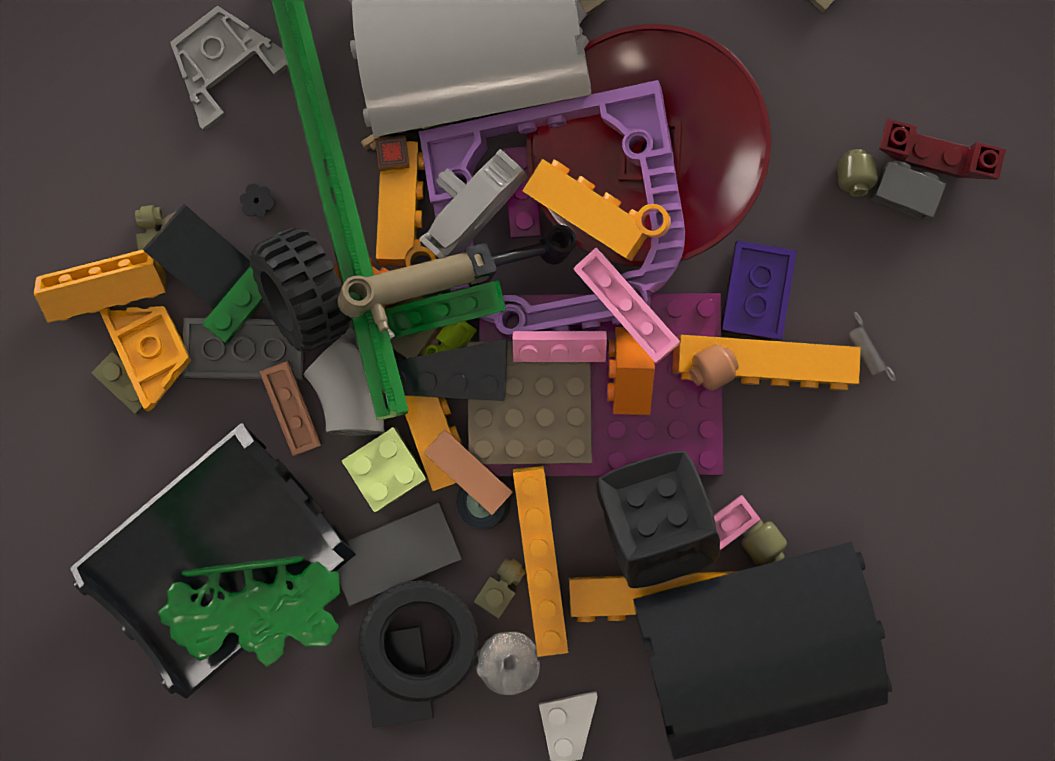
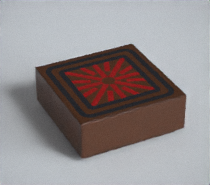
[375,135,410,171]

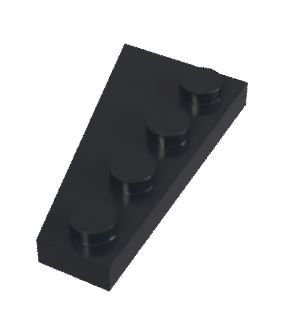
[383,338,508,401]

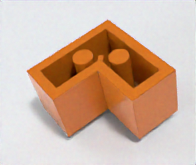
[607,327,655,415]

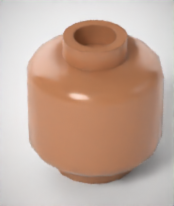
[689,344,739,391]

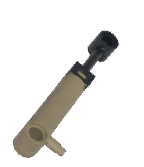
[337,225,577,332]

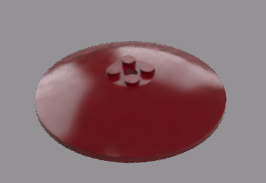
[526,24,771,267]

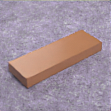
[259,360,322,456]
[424,430,513,515]

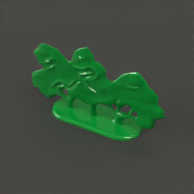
[157,556,340,667]

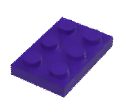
[721,241,797,341]

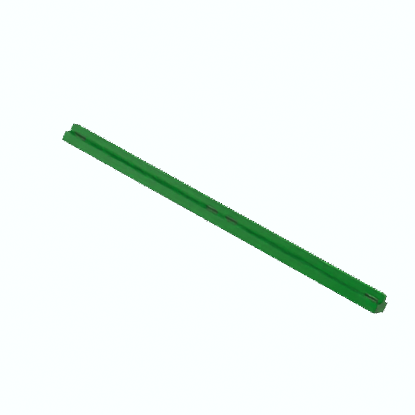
[271,0,409,421]

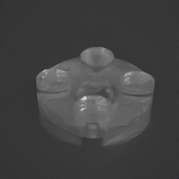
[477,632,540,695]

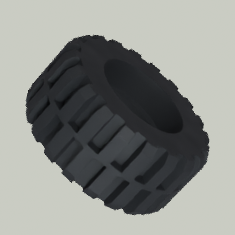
[249,228,351,352]

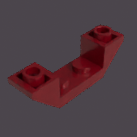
[879,119,1006,180]

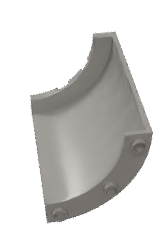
[349,0,591,137]

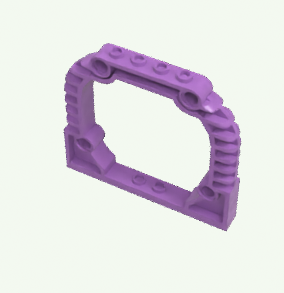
[419,80,685,338]

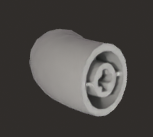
[303,335,385,436]

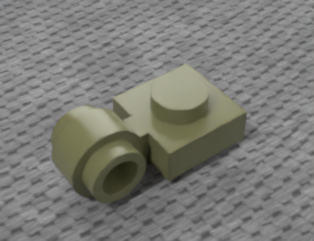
[135,205,164,251]
[474,557,526,619]

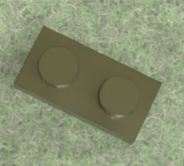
[92,351,144,414]

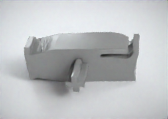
[419,149,528,258]

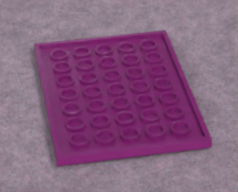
[479,293,723,476]

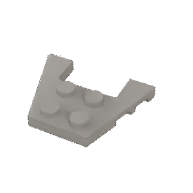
[170,5,288,131]

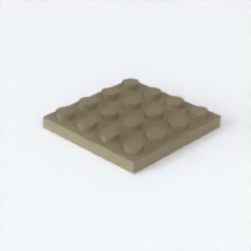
[467,341,592,464]

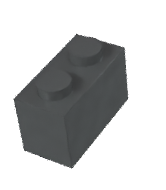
[870,160,946,222]

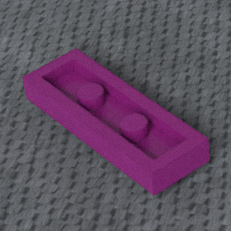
[504,147,541,239]

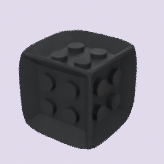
[596,451,720,588]

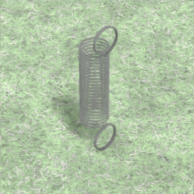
[849,312,896,381]

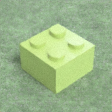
[341,427,428,513]

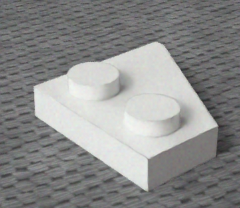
[539,691,597,761]

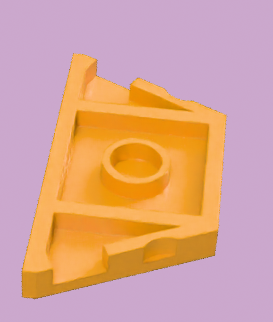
[99,306,191,412]

